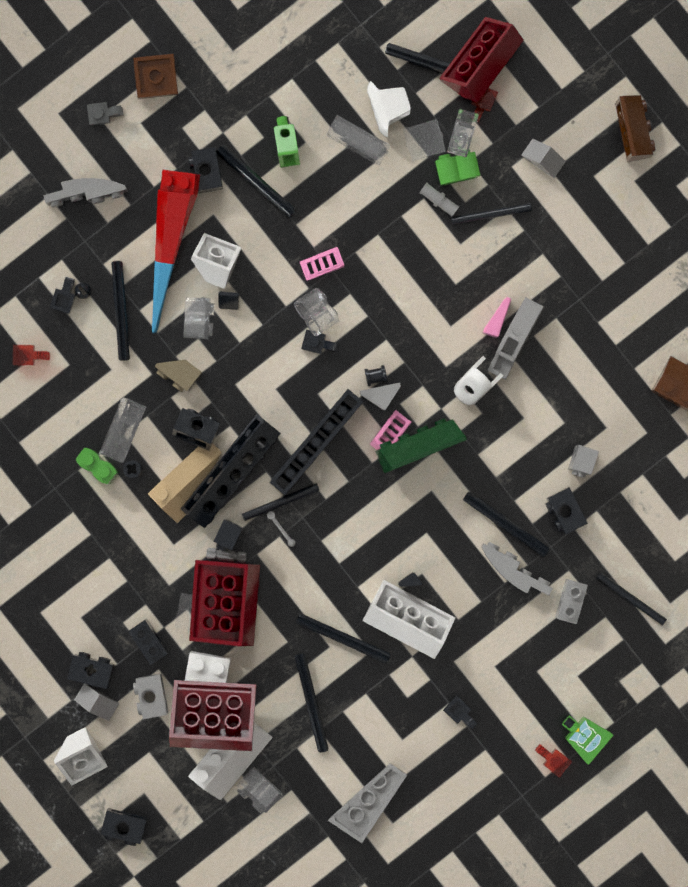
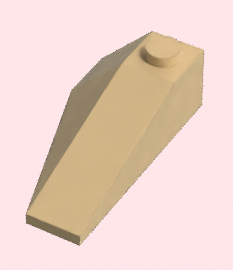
[148,444,222,523]

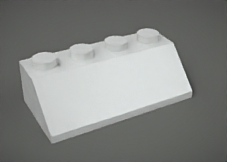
[363,580,455,659]
[188,722,273,800]

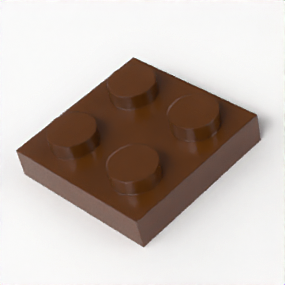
[133,54,178,99]

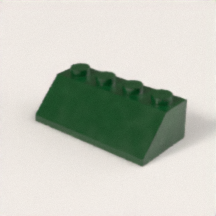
[375,418,467,474]

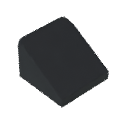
[218,291,240,310]
[398,572,423,587]

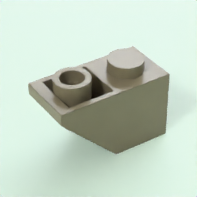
[155,360,203,392]

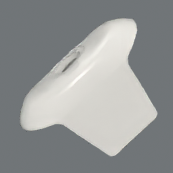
[367,81,411,138]
[454,356,503,405]

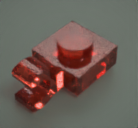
[472,88,498,122]
[13,345,50,366]
[535,744,572,778]

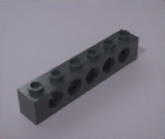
[269,389,364,496]
[181,414,281,529]

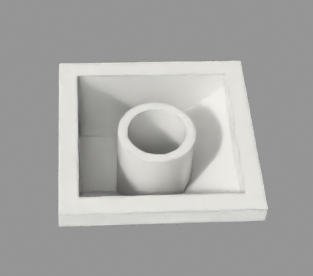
[191,233,242,289]
[54,727,108,786]

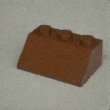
[615,95,656,162]
[651,356,688,411]

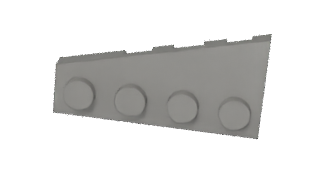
[328,763,407,843]

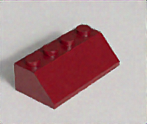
[439,17,524,102]

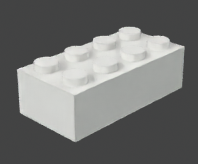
[185,651,231,683]

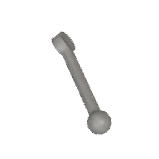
[267,511,296,547]

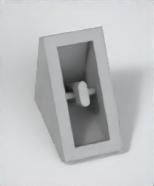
[521,139,566,178]
[360,383,401,411]
[74,683,119,721]

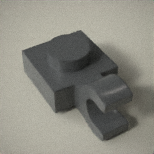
[87,102,124,126]

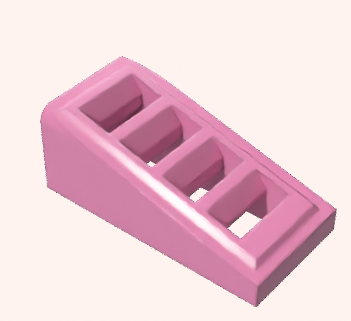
[300,247,344,281]
[483,297,511,338]
[370,410,411,450]

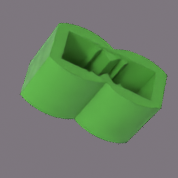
[435,149,480,186]
[76,448,119,484]

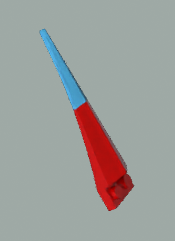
[152,169,200,333]

